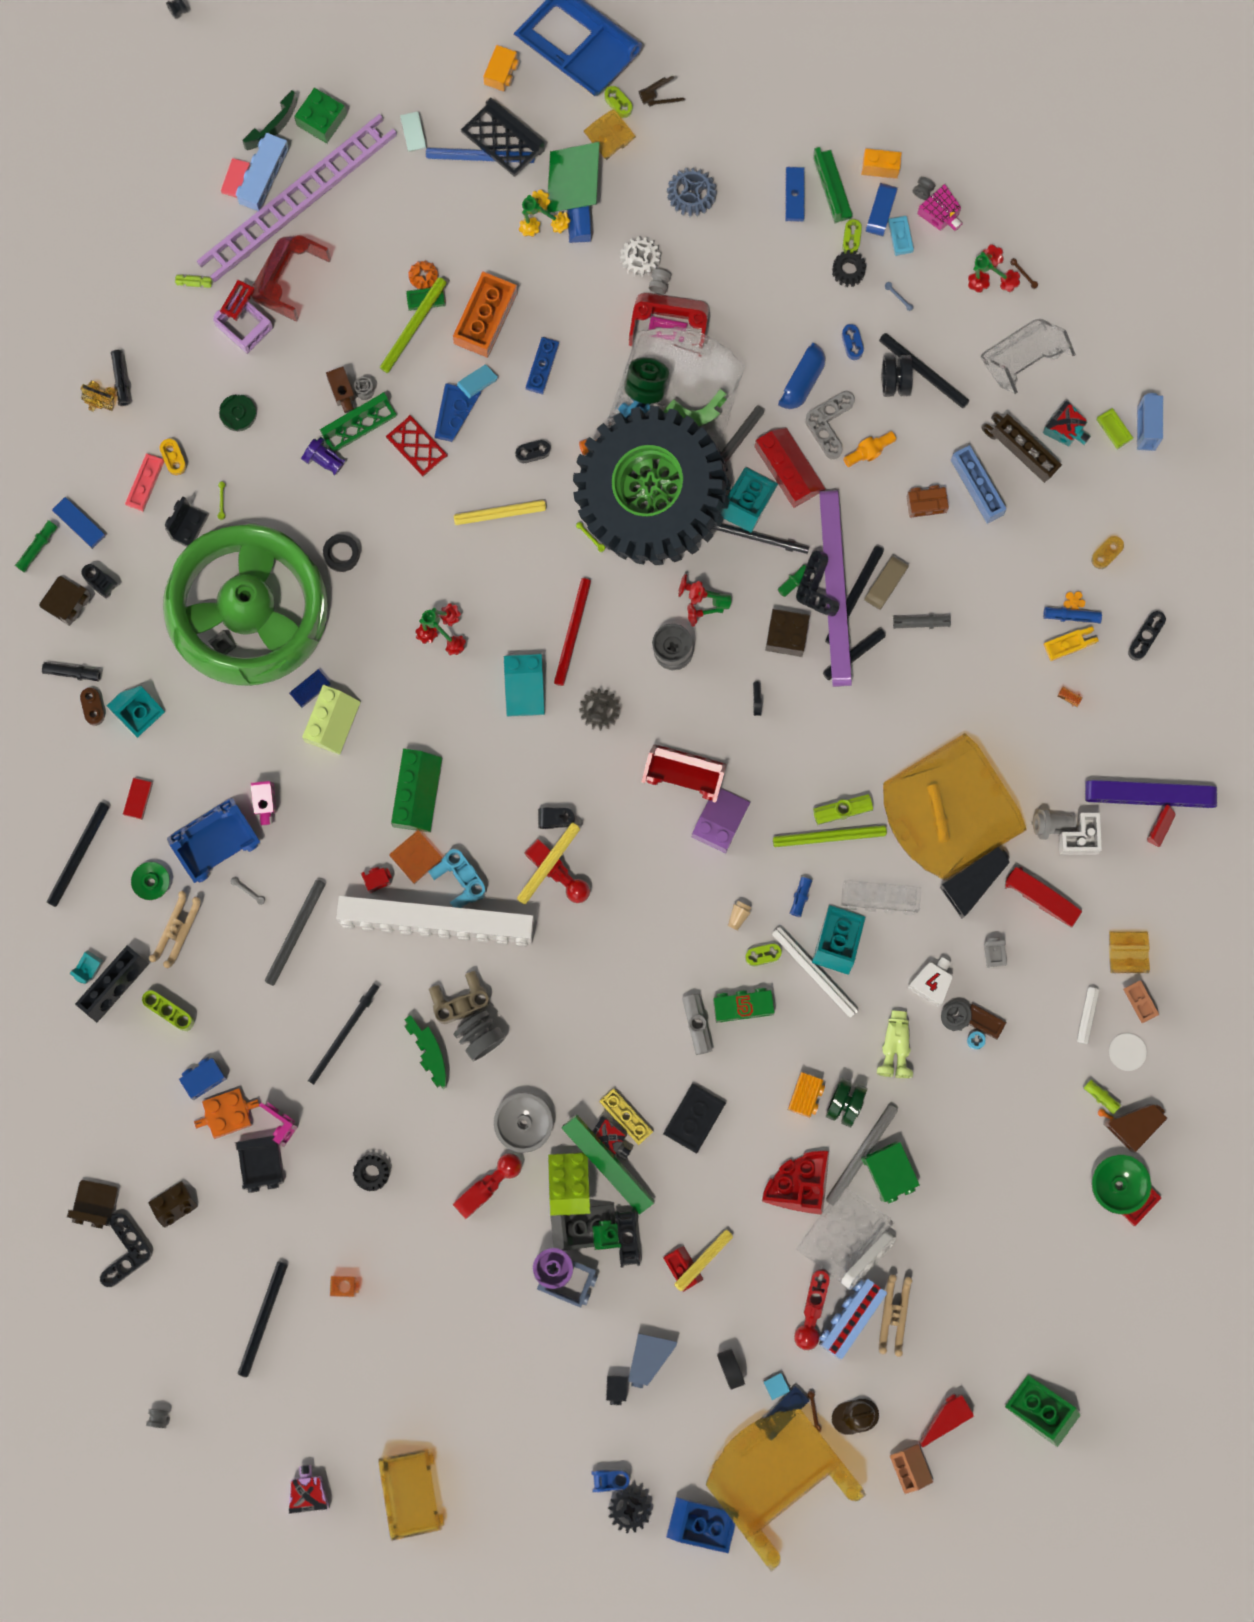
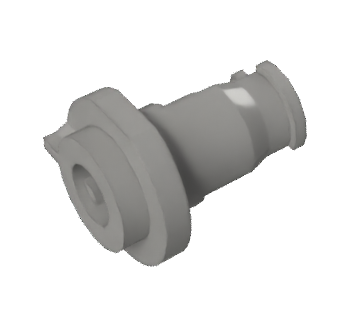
[1031,809,1076,840]

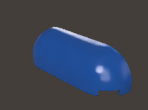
[778,342,826,409]

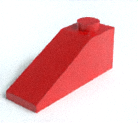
[919,1393,974,1447]

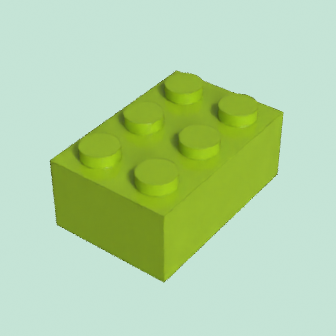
[548,1153,590,1216]

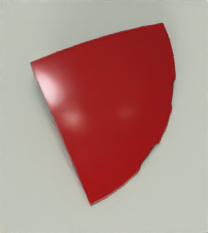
[762,1151,829,1215]

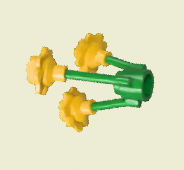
[519,189,570,237]

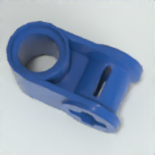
[591,1470,630,1492]

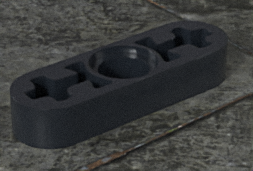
[1128,611,1166,661]

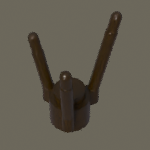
[638,76,685,107]

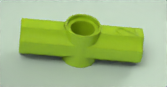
[813,794,873,825]

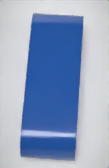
[865,183,898,237]

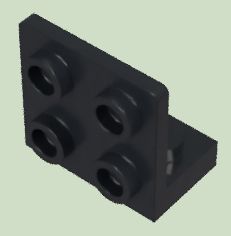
[165,496,208,547]

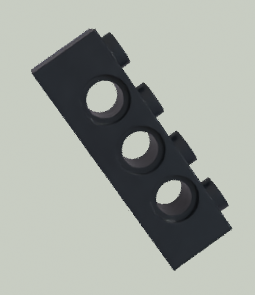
[75,945,149,1023]

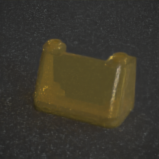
[379,1448,445,1541]

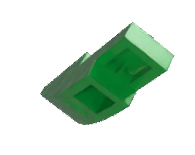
[404,1015,447,1090]

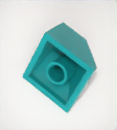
[106,686,165,738]

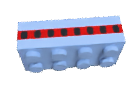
[819,1279,887,1359]

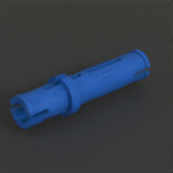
[1043,607,1102,624]

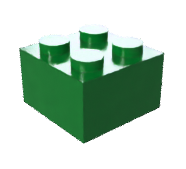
[294,87,347,144]

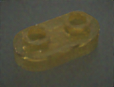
[1091,536,1124,569]

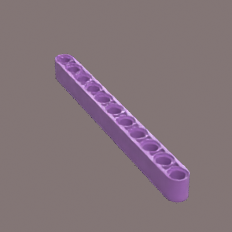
[819,490,852,687]

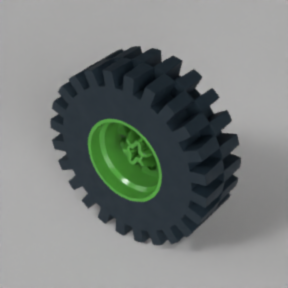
[573,406,731,565]

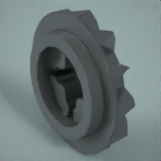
[941,1001,972,1032]

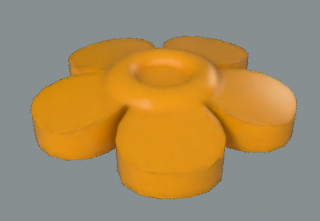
[1063,592,1085,610]

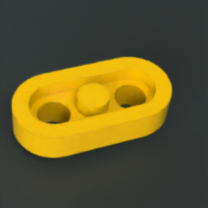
[160,439,186,475]

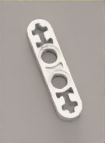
[841,1232,896,1290]

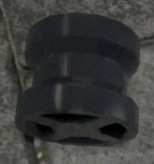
[166,0,188,19]

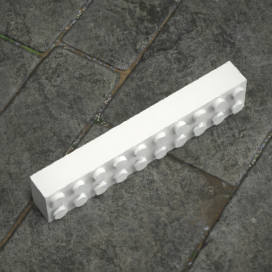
[336,896,534,946]

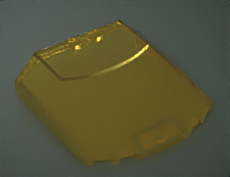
[883,733,1027,880]

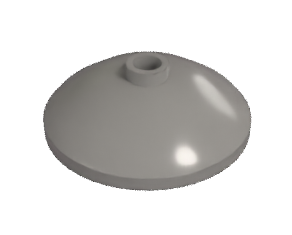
[494,1093,553,1153]

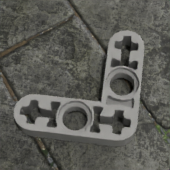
[805,392,854,459]

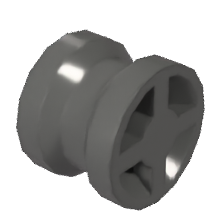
[912,177,935,200]
[146,1409,169,1428]

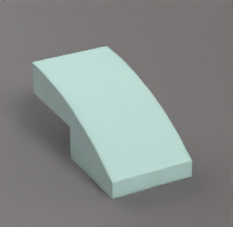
[400,112,426,152]

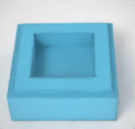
[763,1373,790,1400]

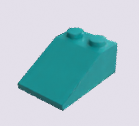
[720,467,778,533]
[504,654,545,717]
[812,905,866,975]

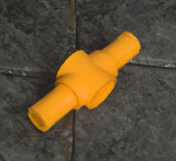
[843,431,896,467]

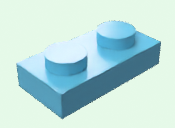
[888,216,914,256]

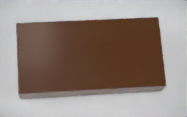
[969,1004,1007,1040]

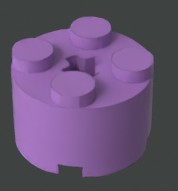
[533,1248,573,1289]

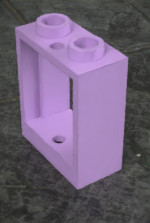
[213,293,273,354]

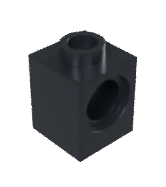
[606,1376,627,1405]

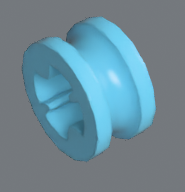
[967,1031,986,1050]

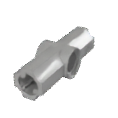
[682,994,712,1055]

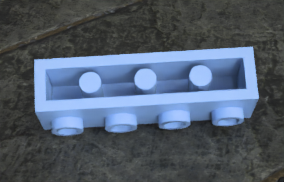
[236,133,289,211]

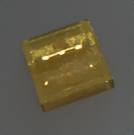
[583,109,636,160]
[1109,932,1150,973]

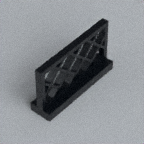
[461,97,545,177]

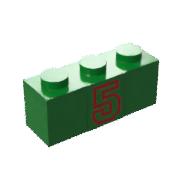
[713,988,775,1023]

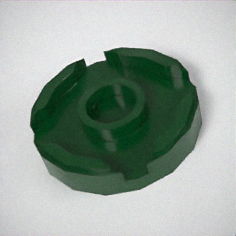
[219,394,257,432]

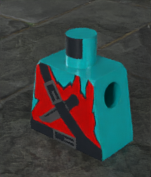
[1043,400,1091,446]

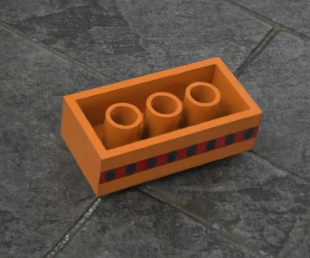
[453,271,517,358]

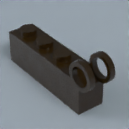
[981,413,1062,483]

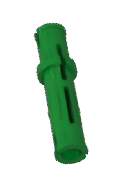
[14,520,58,573]

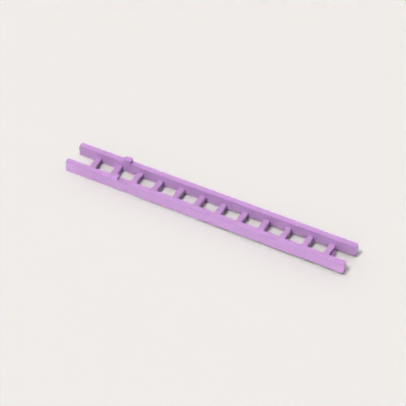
[197,114,397,283]

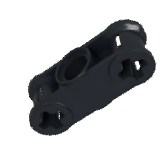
[615,1208,640,1268]

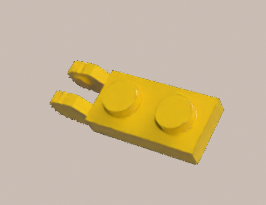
[1043,626,1099,662]

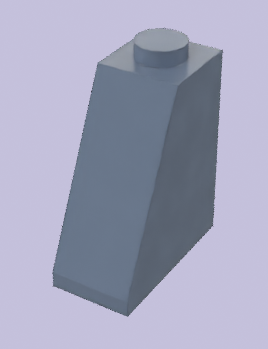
[628,1333,677,1389]

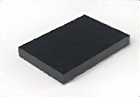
[663,1083,726,1154]

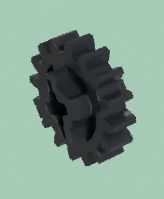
[608,1488,652,1533]

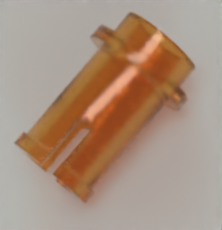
[1057,686,1083,707]

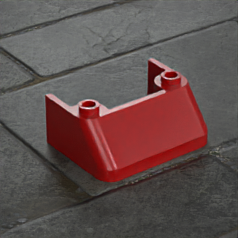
[629,293,709,357]
[641,745,727,802]

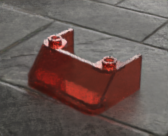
[251,235,331,322]

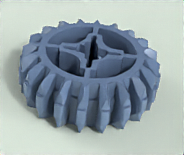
[667,167,716,217]

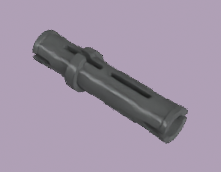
[893,614,951,629]

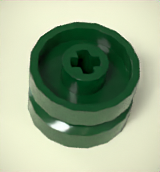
[624,357,669,404]
[825,1078,867,1128]

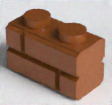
[906,485,949,518]

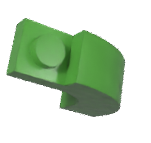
[663,389,727,427]

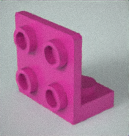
[259,1102,298,1147]

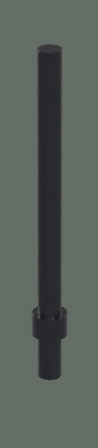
[711,524,809,554]
[308,983,380,1085]

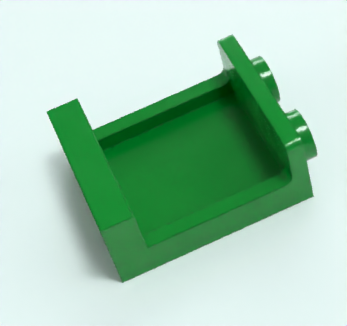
[861,1141,920,1204]

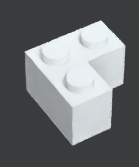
[1059,813,1102,855]

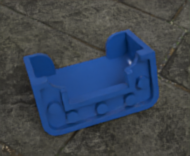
[167,798,260,883]

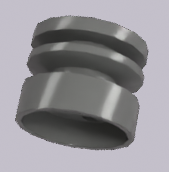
[652,624,694,671]
[453,1011,506,1062]

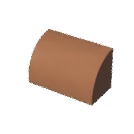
[890,1444,933,1494]

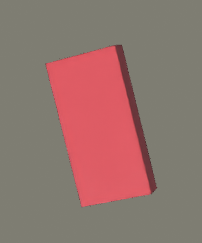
[221,158,250,198]

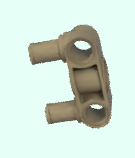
[428,971,490,1024]

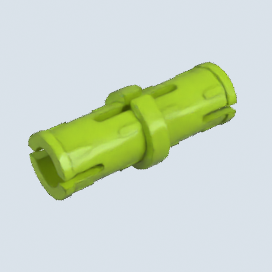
[1083,1079,1121,1114]

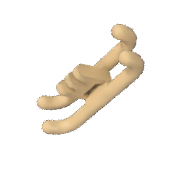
[149,891,201,968]
[879,1274,912,1357]

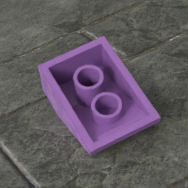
[691,788,750,854]

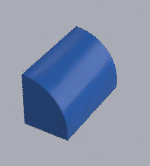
[567,206,591,243]

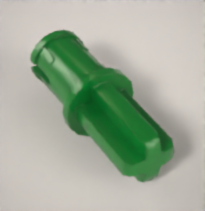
[778,565,806,597]

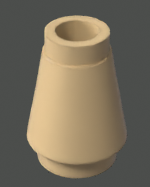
[728,901,752,931]

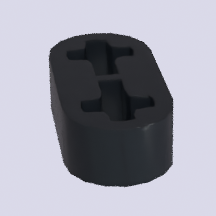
[515,440,550,463]

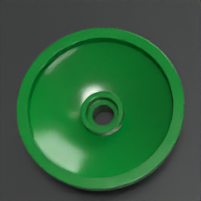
[1091,1155,1151,1214]

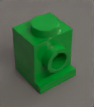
[592,1220,621,1250]

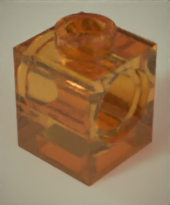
[330,1276,360,1297]

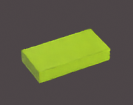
[1096,408,1133,449]

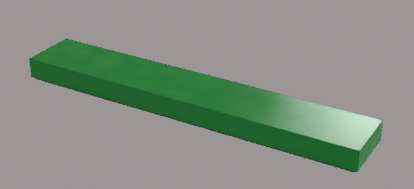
[561,1114,655,1215]

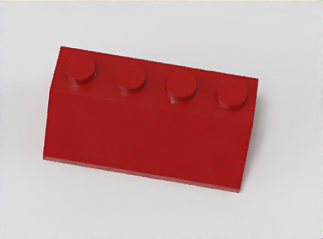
[755,428,826,508]

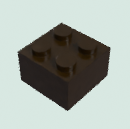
[765,609,810,657]

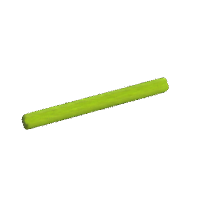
[380,277,447,373]
[773,825,887,847]

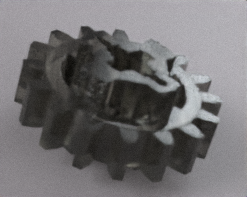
[579,689,620,731]

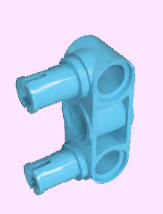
[428,849,486,908]

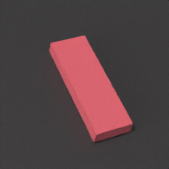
[125,453,164,512]

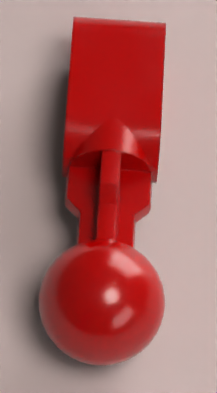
[524,839,590,903]
[453,1153,522,1220]
[794,1269,830,1351]

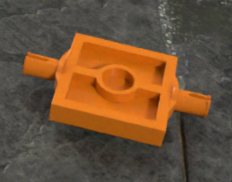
[194,1088,260,1139]

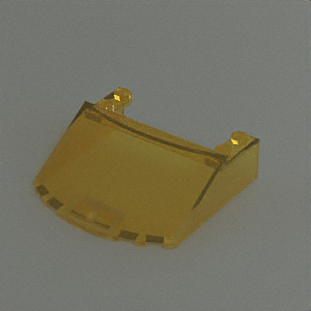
[706,1409,866,1572]

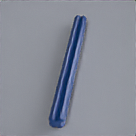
[426,148,535,163]

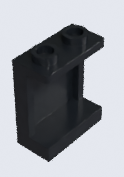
[235,1136,284,1193]

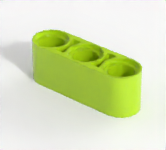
[142,990,194,1031]

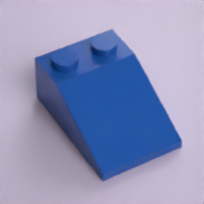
[666,1497,738,1553]

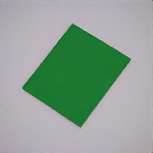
[547,142,600,213]

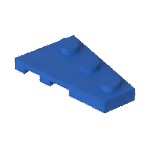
[434,383,481,442]

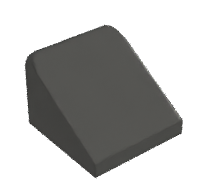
[208,630,236,655]

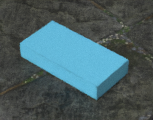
[457,364,498,398]

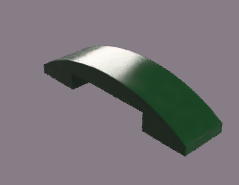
[242,90,297,151]

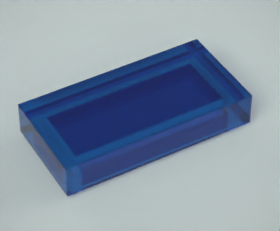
[289,669,331,708]

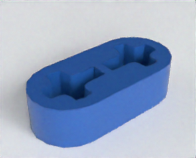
[842,324,864,360]

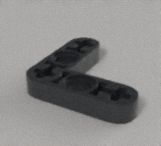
[796,551,839,616]
[100,1213,152,1287]

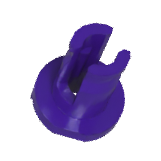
[300,437,345,475]

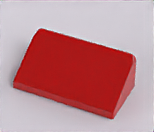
[1147,805,1176,847]
[663,1246,703,1292]

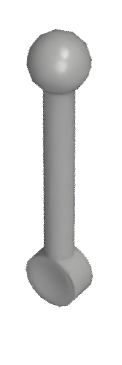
[231,878,265,905]

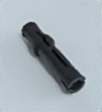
[110,350,130,406]
[42,662,101,682]

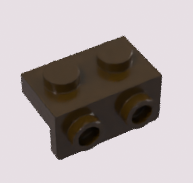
[148,1181,198,1228]

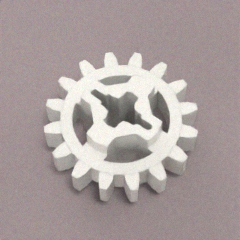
[620,237,660,277]

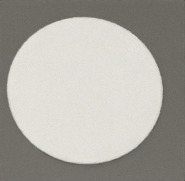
[1109,1033,1147,1071]

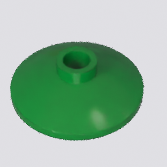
[131,862,170,900]

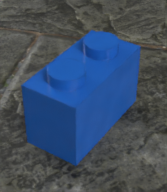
[179,1057,227,1100]

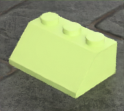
[302,685,361,755]

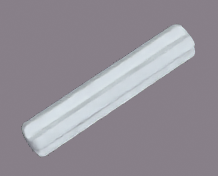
[1077,987,1099,1044]

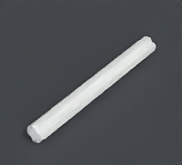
[772,927,858,1018]

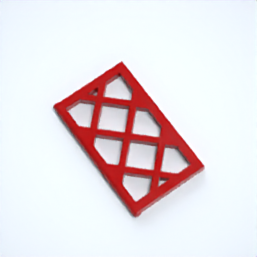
[386,415,448,477]

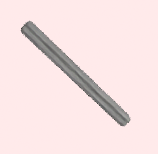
[826,1105,898,1206]

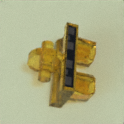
[80,380,116,412]

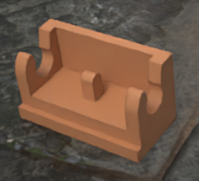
[1123,980,1159,1023]

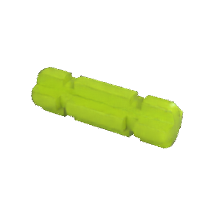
[175,274,212,288]

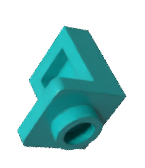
[70,950,103,984]

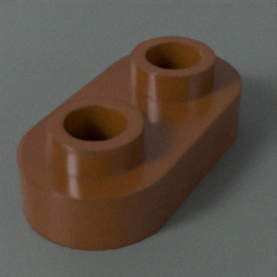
[80,688,105,726]

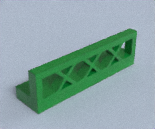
[813,147,853,223]
[320,392,397,453]

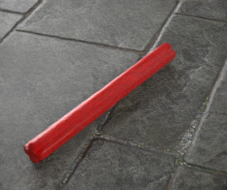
[554,578,591,686]

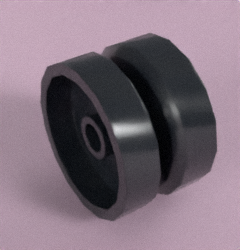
[881,355,912,397]

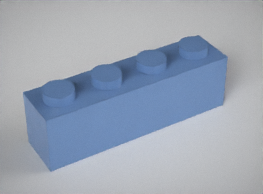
[951,445,1006,524]

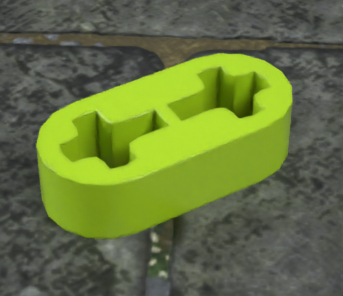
[604,86,632,118]
[842,219,862,254]
[745,944,782,967]

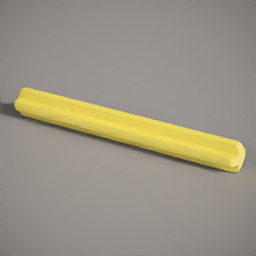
[454,500,546,525]
[517,823,580,905]

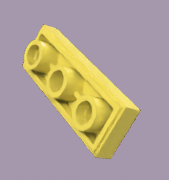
[599,1088,653,1146]

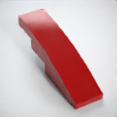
[1006,867,1082,928]

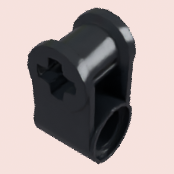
[81,564,119,599]
[538,807,575,829]

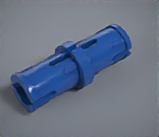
[789,877,812,917]

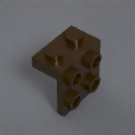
[39,576,91,626]
[67,1180,118,1229]

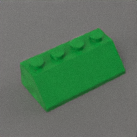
[391,748,442,833]

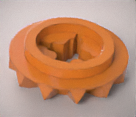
[408,260,438,289]

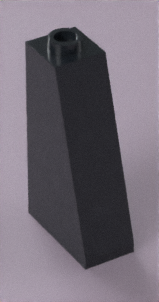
[940,847,1010,919]

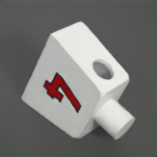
[908,957,953,1007]

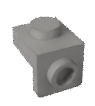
[984,938,1007,968]

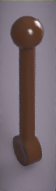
[1010,258,1038,289]
[807,1391,821,1433]

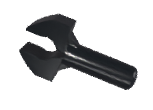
[753,681,762,716]

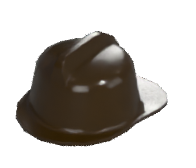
[832,1399,879,1435]

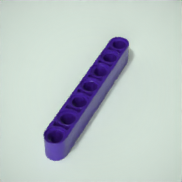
[1085,780,1217,808]

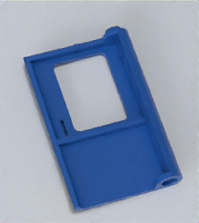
[513,0,642,96]

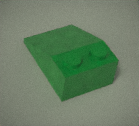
[1005,1375,1081,1447]

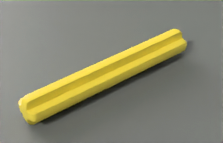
[674,1230,733,1291]

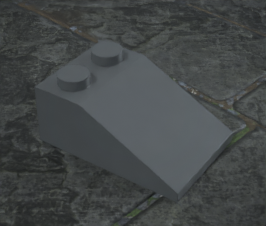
[550,1205,615,1251]

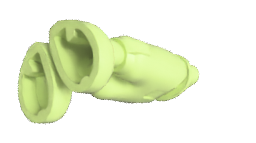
[877,1011,913,1078]

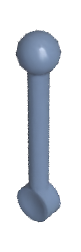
[885,282,914,311]

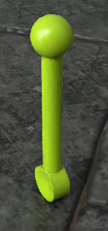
[217,481,225,520]
[576,522,605,552]

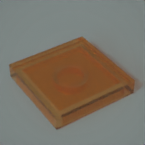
[389,830,443,884]

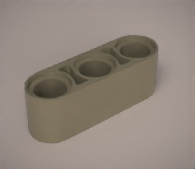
[864,556,909,610]

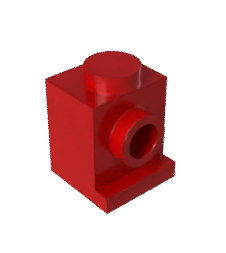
[361,867,392,893]

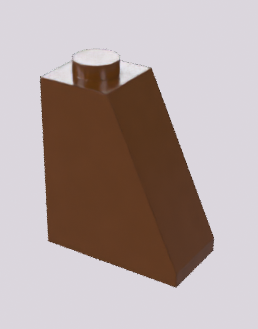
[1103,1104,1168,1152]

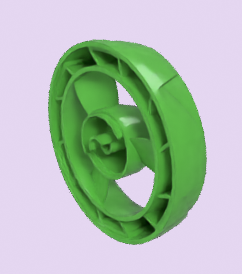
[163,524,328,686]

